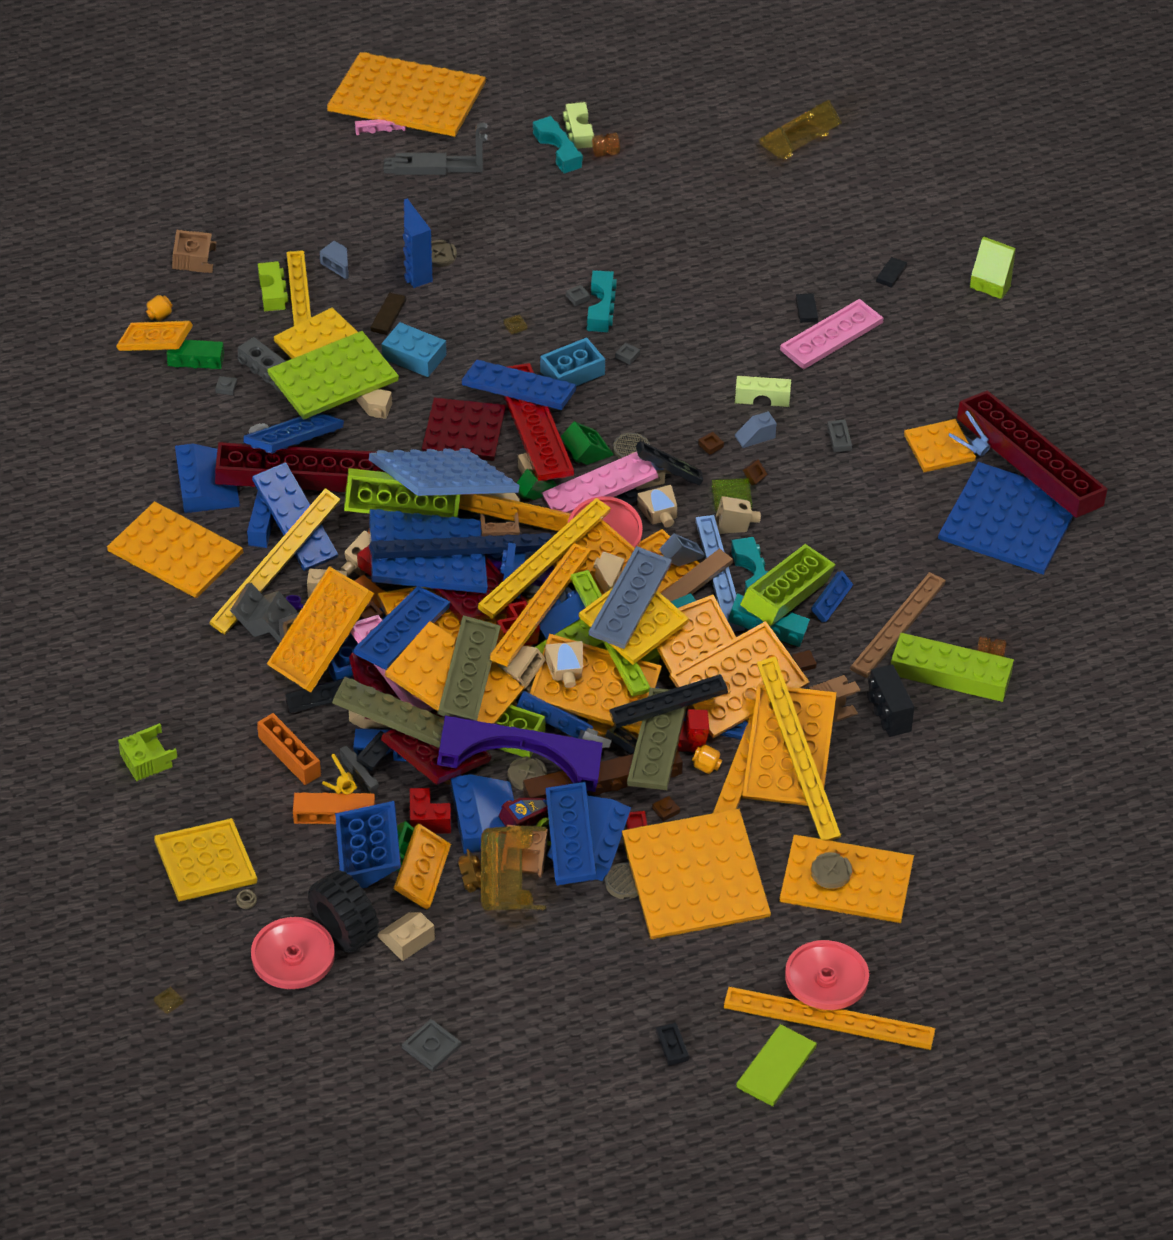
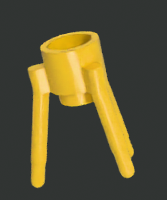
[322,754,357,794]

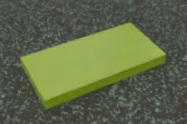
[737,1024,817,1106]

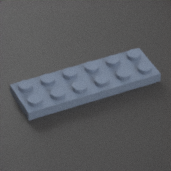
[589,546,672,649]

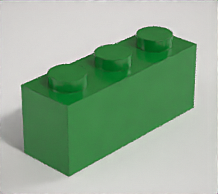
[167,340,224,369]

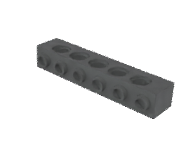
[237,337,286,392]

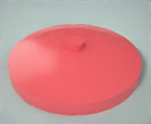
[568,496,643,548]
[251,917,335,989]
[785,940,869,1010]

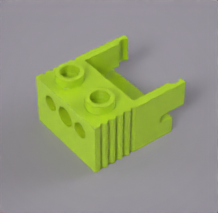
[118,723,177,782]

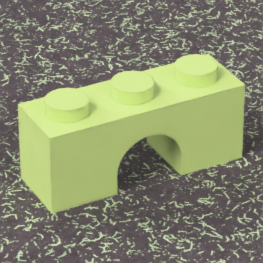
[563,102,594,149]
[735,376,791,407]

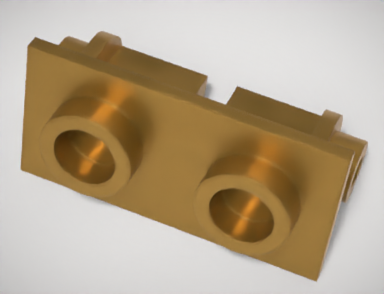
[458,849,485,892]

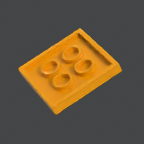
[904,419,976,472]

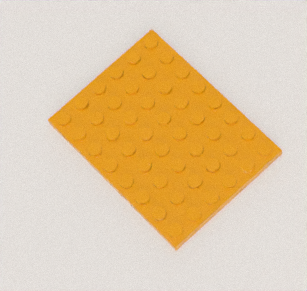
[327,52,486,137]

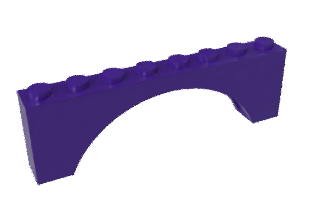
[437,716,603,792]

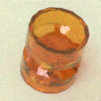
[592,132,620,157]
[977,636,1006,657]

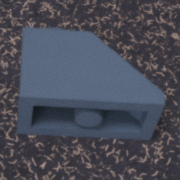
[320,241,348,279]
[735,411,777,448]
[659,533,705,566]

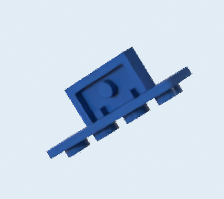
[500,543,526,599]
[516,691,593,738]

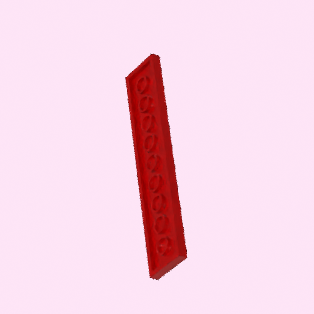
[504,363,574,481]

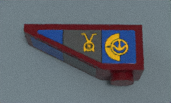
[498,798,548,827]

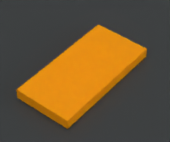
[116,321,193,351]
[638,529,700,583]
[394,824,451,909]

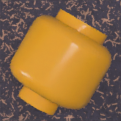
[146,295,173,321]
[691,745,722,774]

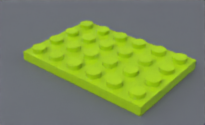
[268,331,399,420]

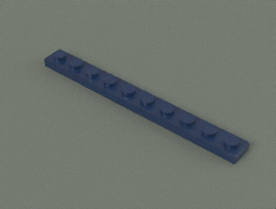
[369,533,552,559]

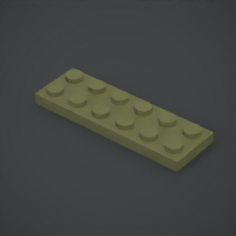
[437,615,501,721]
[332,677,444,748]
[627,688,687,790]

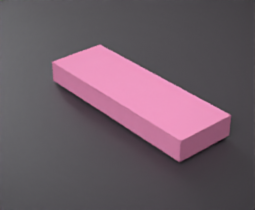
[355,119,406,135]

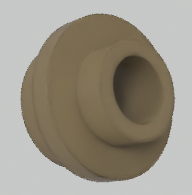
[236,889,257,909]

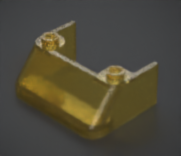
[758,100,842,160]
[481,826,546,911]

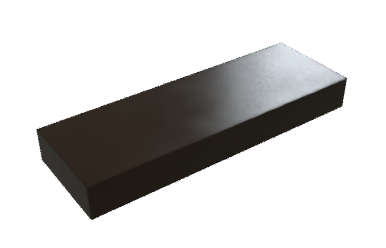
[370,292,406,335]

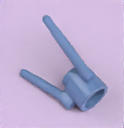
[948,411,990,456]

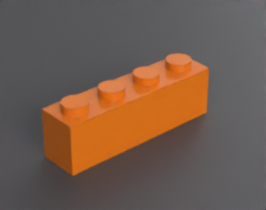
[257,713,321,785]
[293,792,375,824]

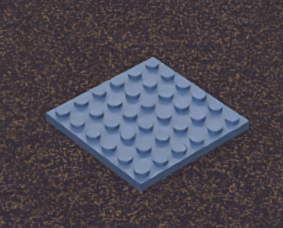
[369,448,519,496]

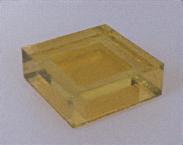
[504,315,527,334]
[154,987,184,1014]

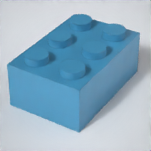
[381,322,446,377]
[540,338,605,386]

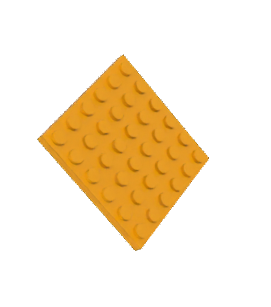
[622,809,771,939]

